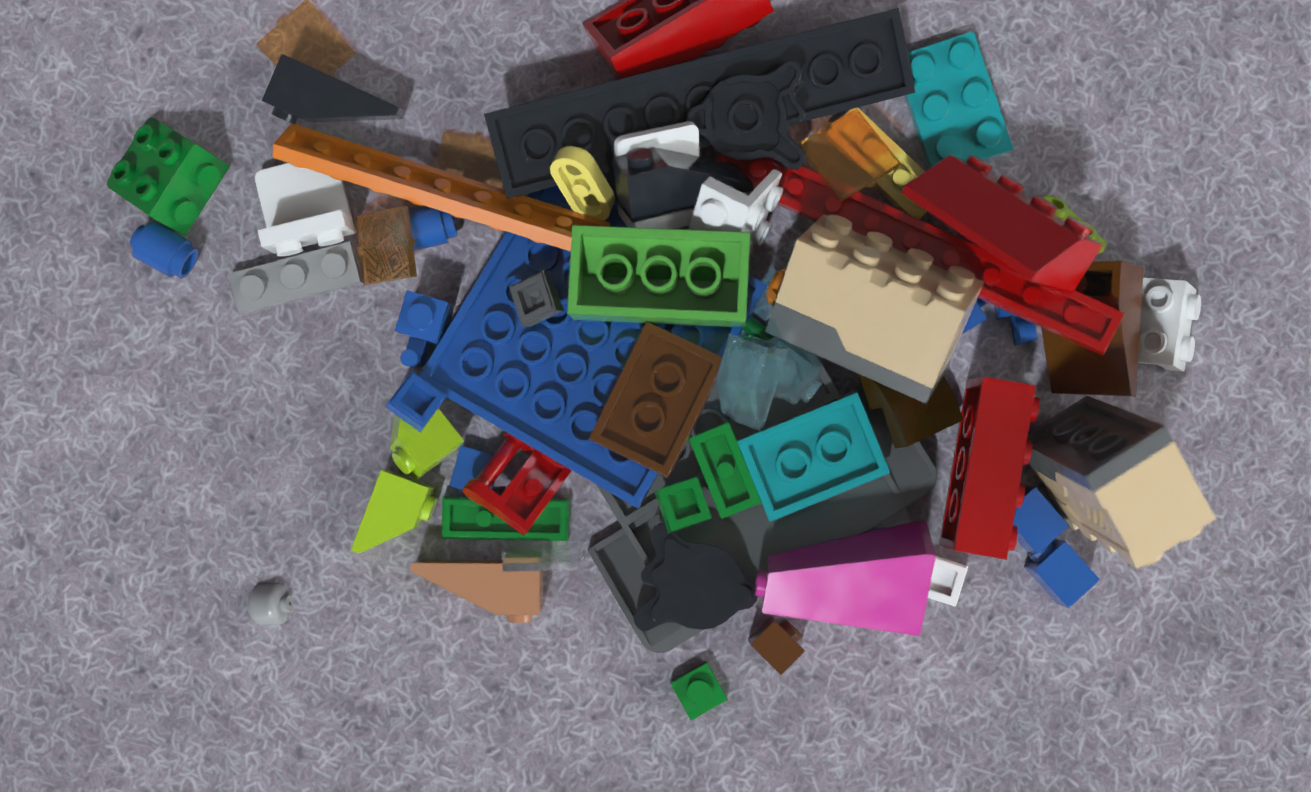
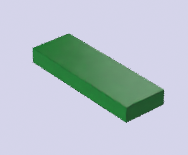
[441,496,569,541]

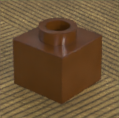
[748,616,805,675]

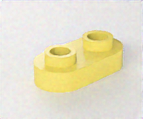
[550,146,615,221]

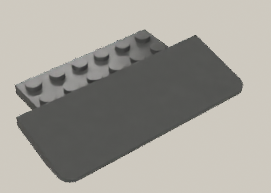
[587,337,937,653]

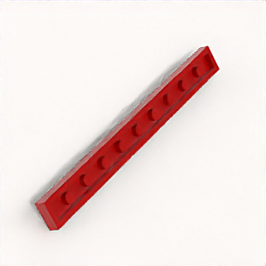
[716,153,1125,356]

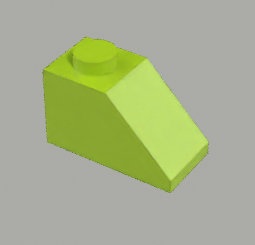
[390,378,464,481]
[350,469,438,554]

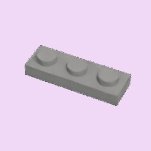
[228,241,363,315]

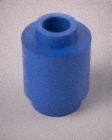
[393,205,458,252]
[130,221,199,279]

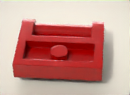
[462,432,572,536]

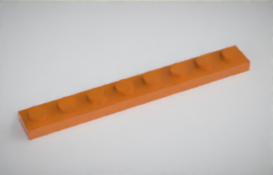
[273,123,611,252]

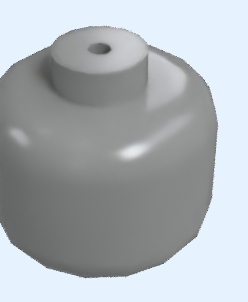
[248,583,294,626]

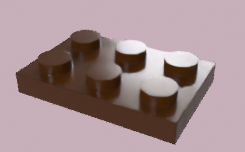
[589,322,726,479]

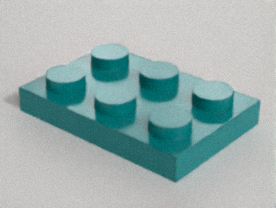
[904,31,1014,169]
[737,393,890,522]

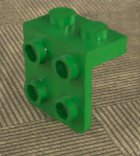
[107,117,230,236]

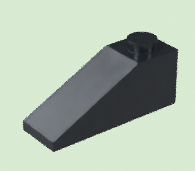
[262,54,406,124]
[612,147,753,223]

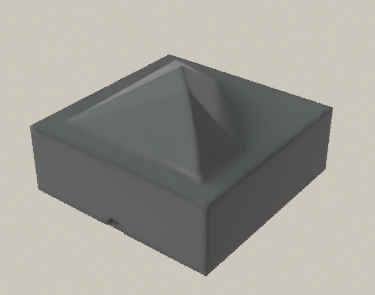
[509,270,564,327]

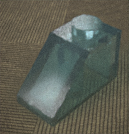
[717,334,788,431]

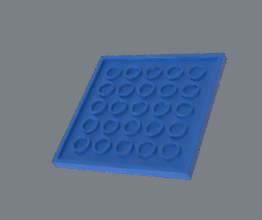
[420,186,767,509]

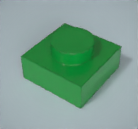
[654,477,712,533]
[670,661,728,721]

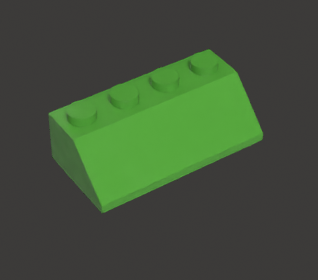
[567,225,750,328]

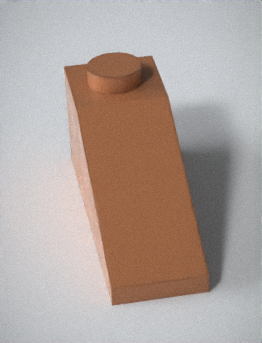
[411,560,543,623]

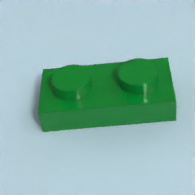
[689,422,762,519]

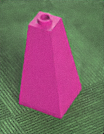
[755,521,936,636]

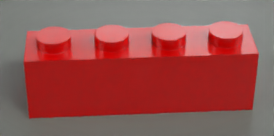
[582,0,774,80]
[901,154,1103,292]
[939,377,1040,560]

